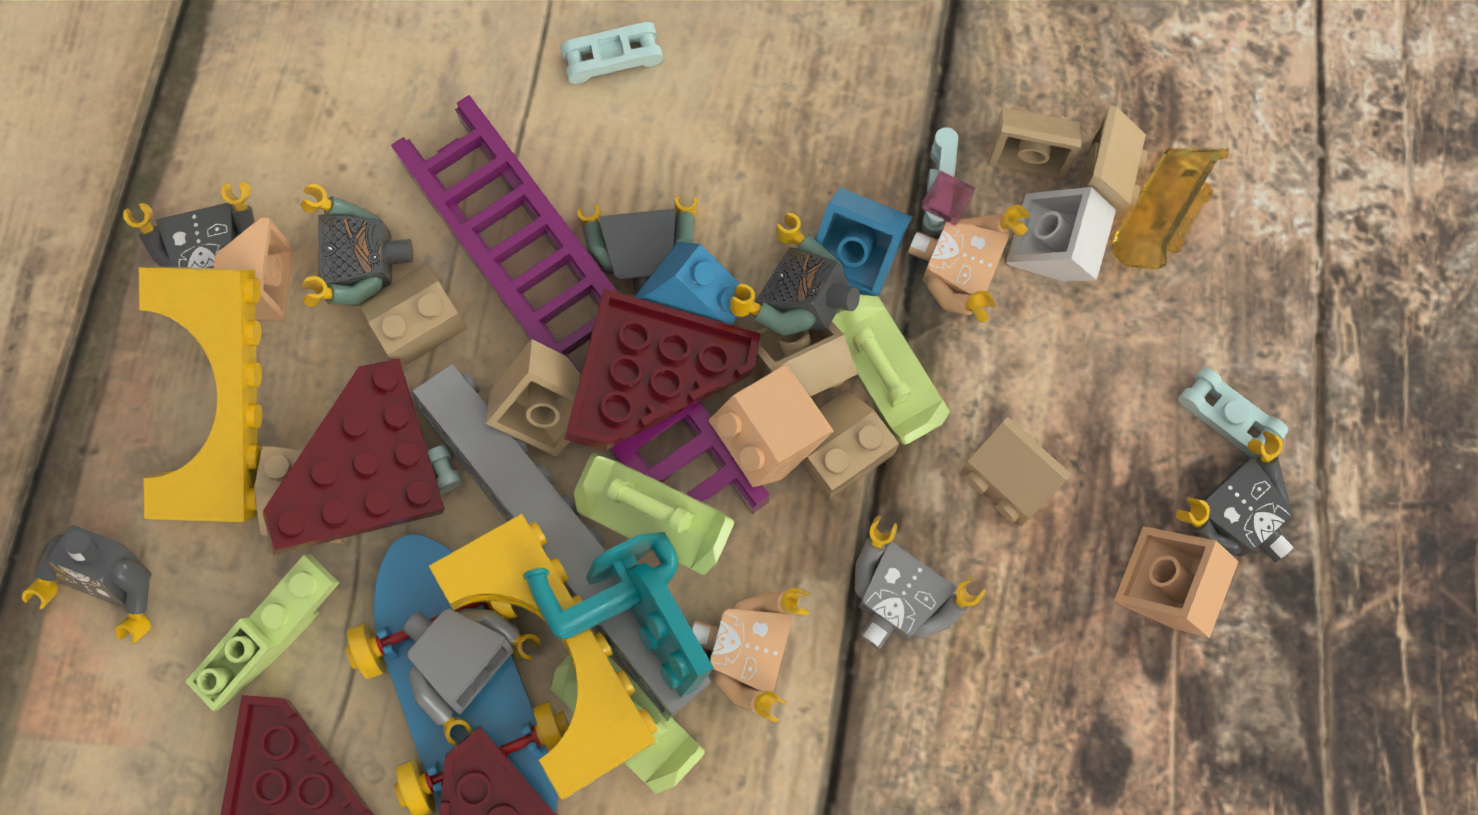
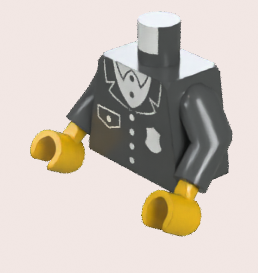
[123,181,255,268]
[1176,431,1294,563]
[22,525,152,645]

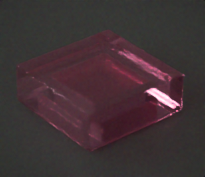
[921,170,976,226]

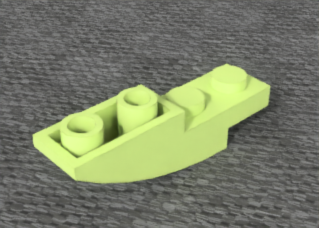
[185,554,340,711]

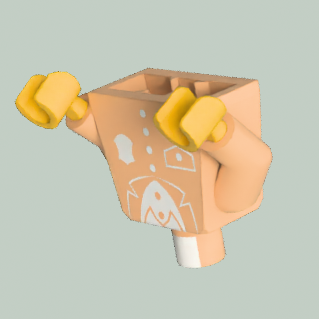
[908,204,1030,323]
[692,587,811,723]

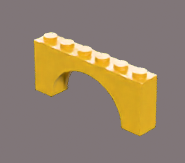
[138,266,263,522]
[429,514,658,802]

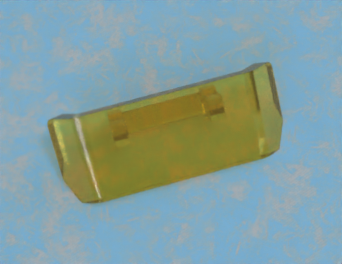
[1112,147,1229,270]

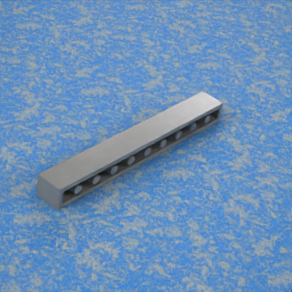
[412,364,712,721]

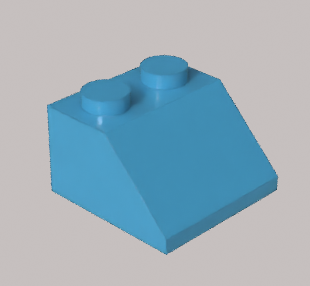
[815,187,912,296]
[635,242,740,325]

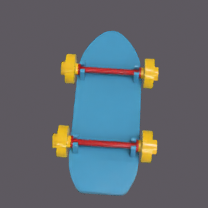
[345,534,570,815]

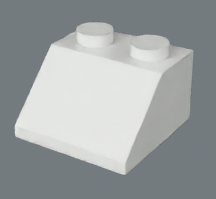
[1006,187,1116,282]

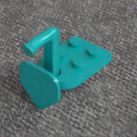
[523,532,714,698]

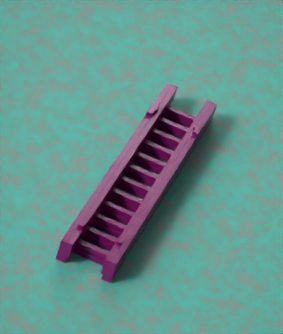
[391,95,770,514]

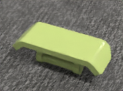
[832,294,950,445]
[574,453,734,575]
[550,655,705,794]

